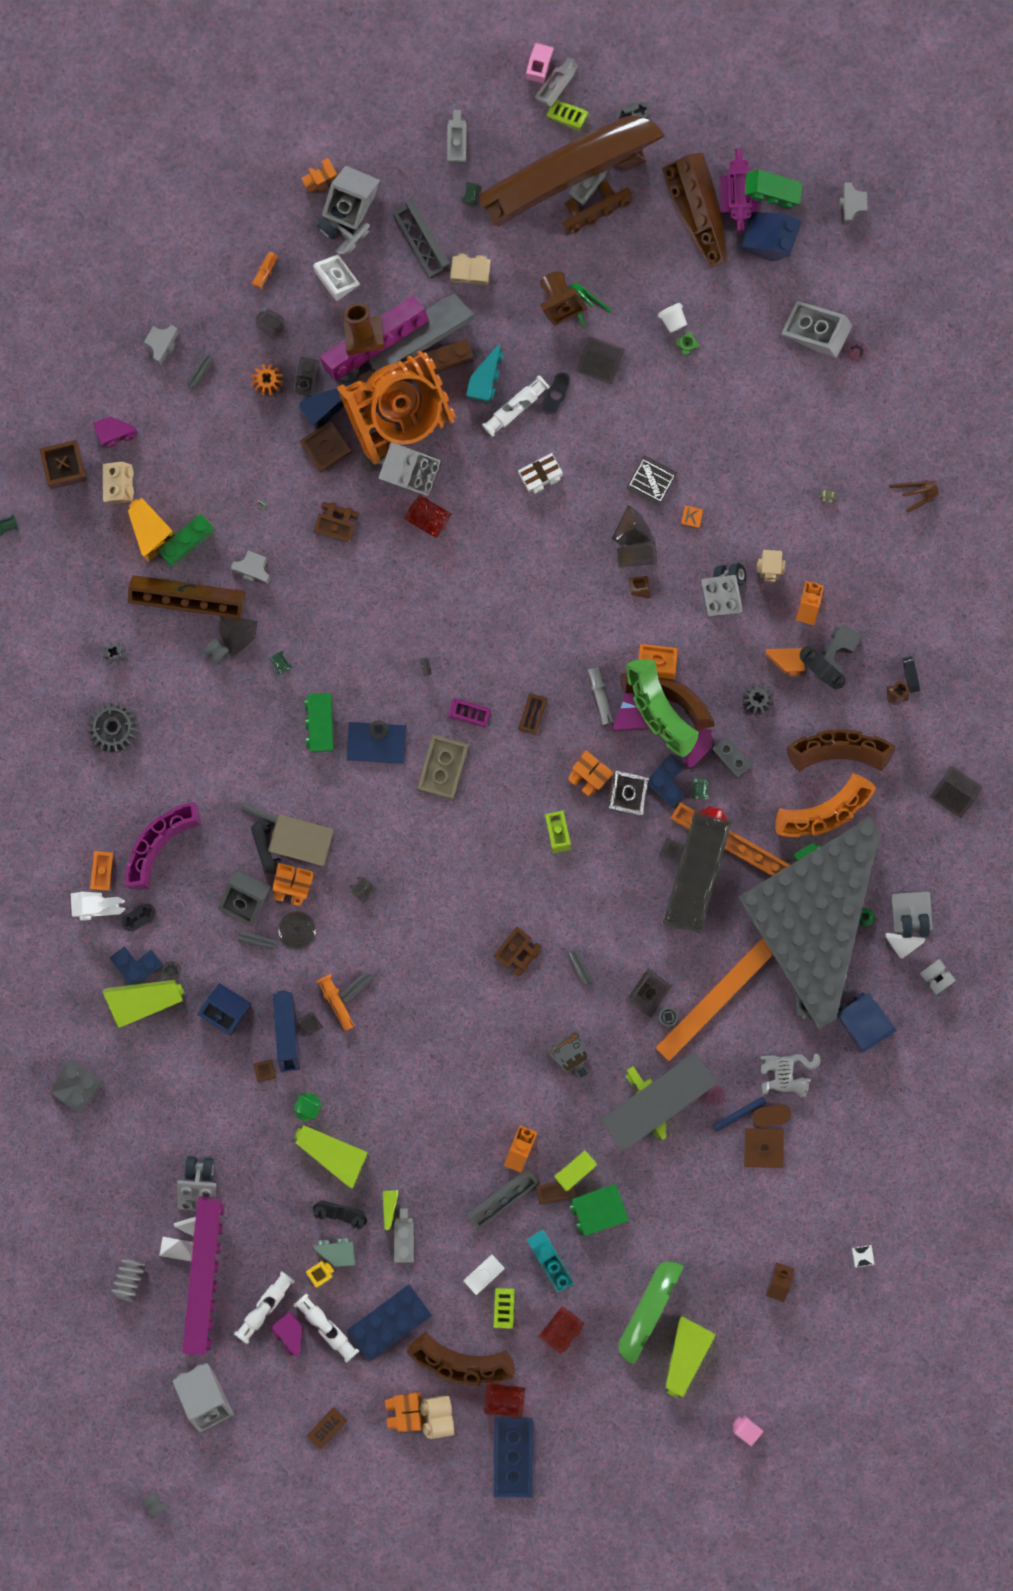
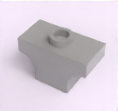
[839,183,867,224]
[144,325,179,365]
[231,551,270,585]

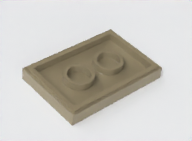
[417,734,469,800]
[268,814,333,866]

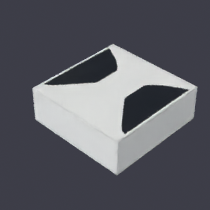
[852,1245,874,1267]

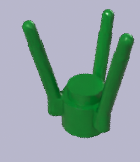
[568,282,612,327]

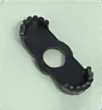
[542,372,571,415]

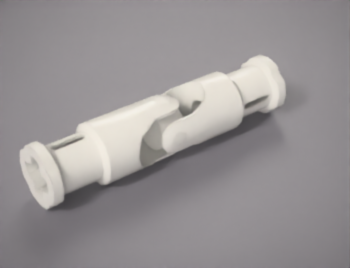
[482,376,550,437]
[234,1271,295,1344]
[294,1294,359,1363]

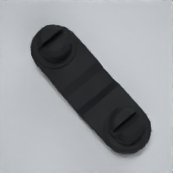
[799,647,845,689]
[251,821,283,874]
[313,1200,367,1229]

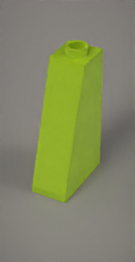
[103,980,185,1028]
[294,1125,368,1188]
[665,1316,716,1398]

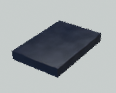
[346,722,406,764]

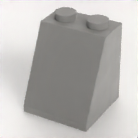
[322,166,380,230]
[172,1363,234,1433]

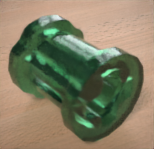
[460,182,482,206]
[0,514,19,536]
[268,651,293,676]
[692,779,710,800]

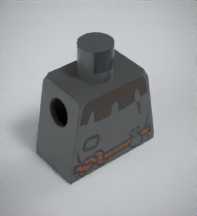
[546,1030,590,1079]

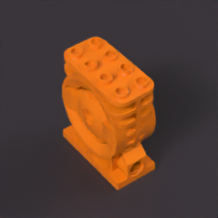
[336,350,456,465]

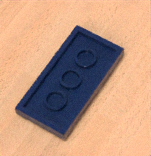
[346,1284,432,1362]
[493,1417,533,1497]

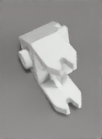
[71,892,125,921]

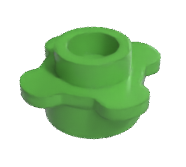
[676,332,699,355]

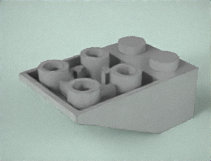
[379,442,441,496]

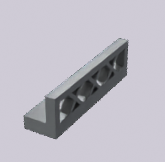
[393,199,450,278]

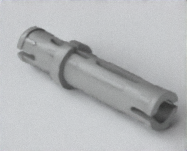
[587,667,614,725]

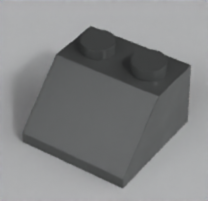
[218,869,271,926]

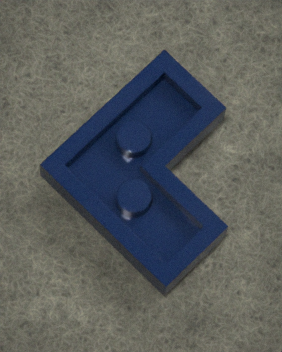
[644,754,686,808]
[109,946,163,985]

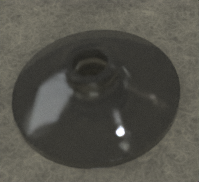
[278,911,316,950]

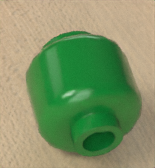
[293,1092,322,1122]

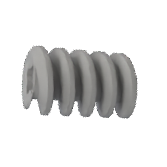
[111,1259,146,1302]

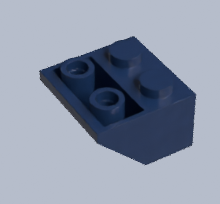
[197,983,252,1036]

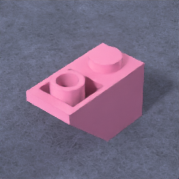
[526,43,554,84]
[732,1415,763,1446]

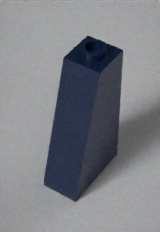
[273,991,300,1072]

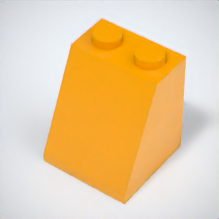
[128,498,175,562]

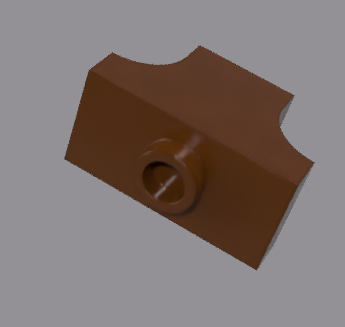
[766,1262,794,1302]

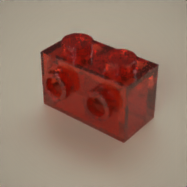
[404,495,452,538]
[538,1306,585,1354]
[483,1383,526,1418]

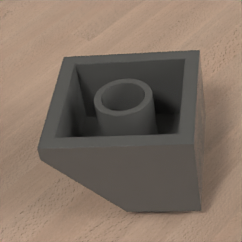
[51,1059,104,1113]

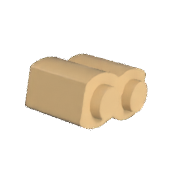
[451,254,490,285]
[420,1396,454,1439]

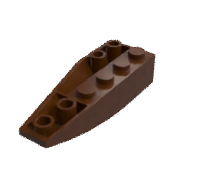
[662,153,726,268]

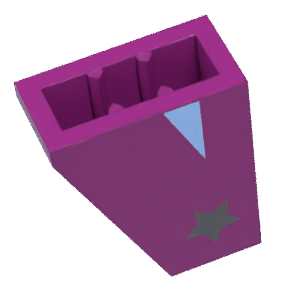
[612,693,650,732]

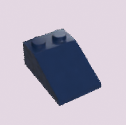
[299,384,351,430]

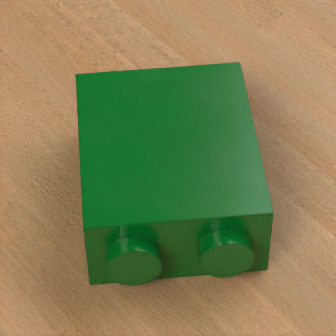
[569,1184,629,1236]

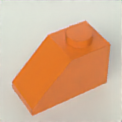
[765,648,805,677]

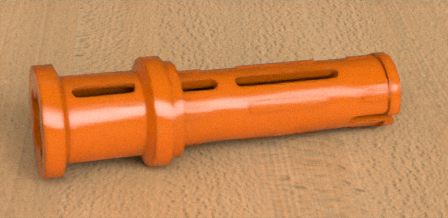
[315,974,355,1032]

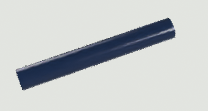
[713,1096,767,1132]

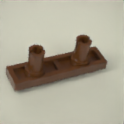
[562,181,633,236]

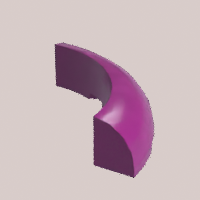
[125,802,201,889]

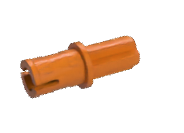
[251,252,278,289]

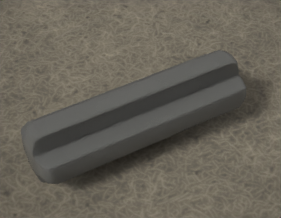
[187,354,214,389]
[238,932,276,950]
[568,950,593,986]
[339,972,373,1003]

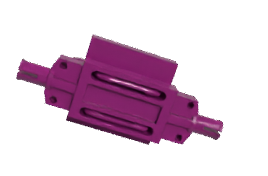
[719,148,759,232]

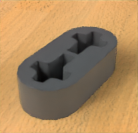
[615,101,650,120]

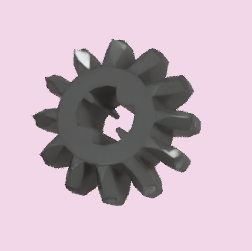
[742,683,774,715]

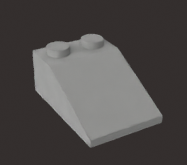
[781,301,853,358]

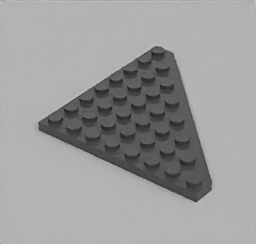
[738,817,880,1029]

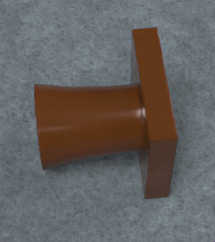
[540,271,588,326]
[343,302,385,356]

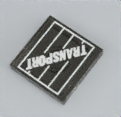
[626,455,677,507]

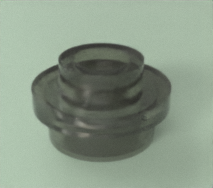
[369,720,389,740]

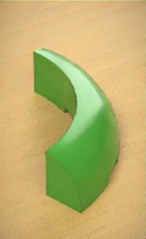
[626,659,699,757]
[618,1261,684,1365]

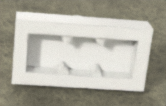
[463,1255,505,1295]

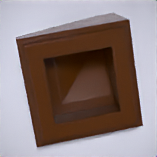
[629,576,650,599]

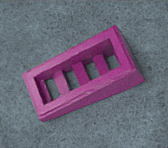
[447,698,491,727]

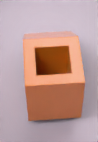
[796,581,824,625]
[503,1125,538,1173]

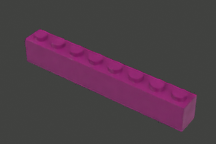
[182,1196,225,1355]

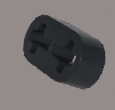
[902,656,920,693]
[122,904,156,931]

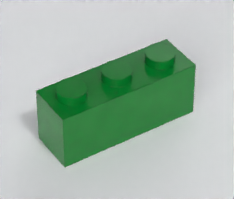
[745,169,802,209]
[158,513,215,567]
[304,693,334,753]

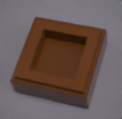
[253,1059,277,1082]

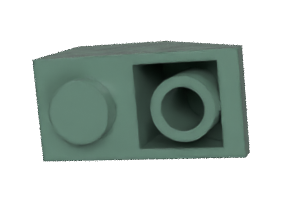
[314,1238,356,1267]

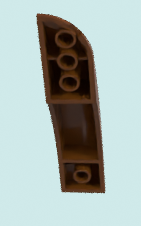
[480,116,665,226]

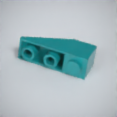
[466,345,504,404]
[527,1230,575,1293]

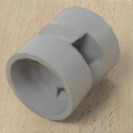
[919,959,956,995]

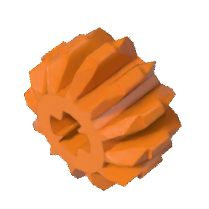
[251,364,283,396]

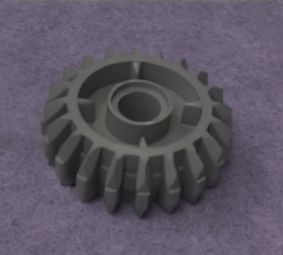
[87,702,139,753]

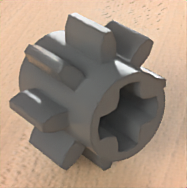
[103,641,126,665]

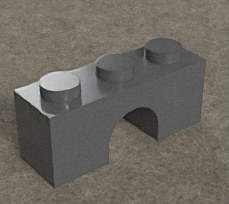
[814,624,862,682]

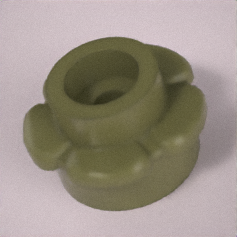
[818,489,837,502]

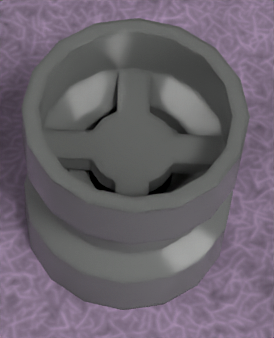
[203,638,230,665]
[658,1007,678,1027]
[140,1492,167,1519]

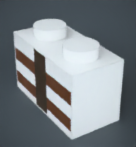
[518,453,563,494]

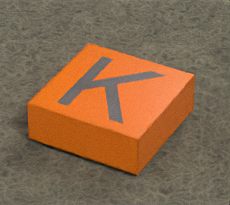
[681,505,703,529]

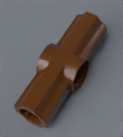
[886,681,909,705]

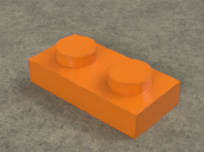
[90,851,114,891]

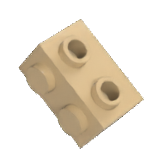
[103,462,134,504]
[756,550,785,582]

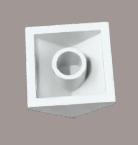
[313,255,360,302]

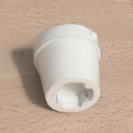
[658,303,687,333]

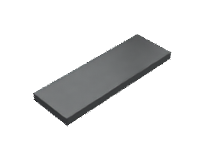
[366,293,475,372]
[601,1052,718,1151]

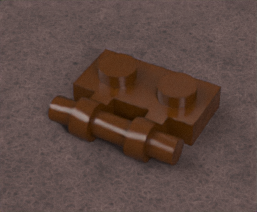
[313,502,360,544]
[493,927,542,977]

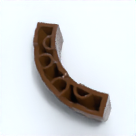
[620,673,715,731]
[787,729,896,772]
[407,1332,515,1386]

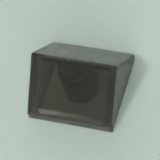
[576,336,625,385]
[930,766,982,818]
[608,770,648,816]
[626,968,672,1018]

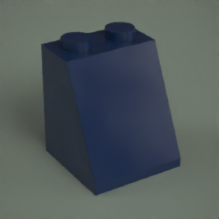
[740,212,802,262]
[837,992,897,1053]

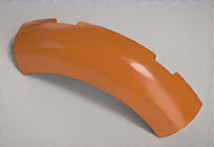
[775,773,876,837]

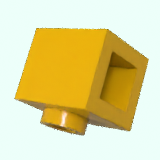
[306,1261,334,1288]

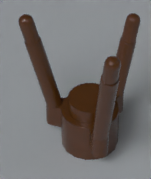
[889,480,938,512]

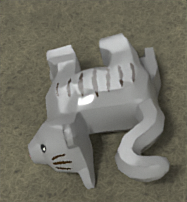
[761,1054,820,1097]

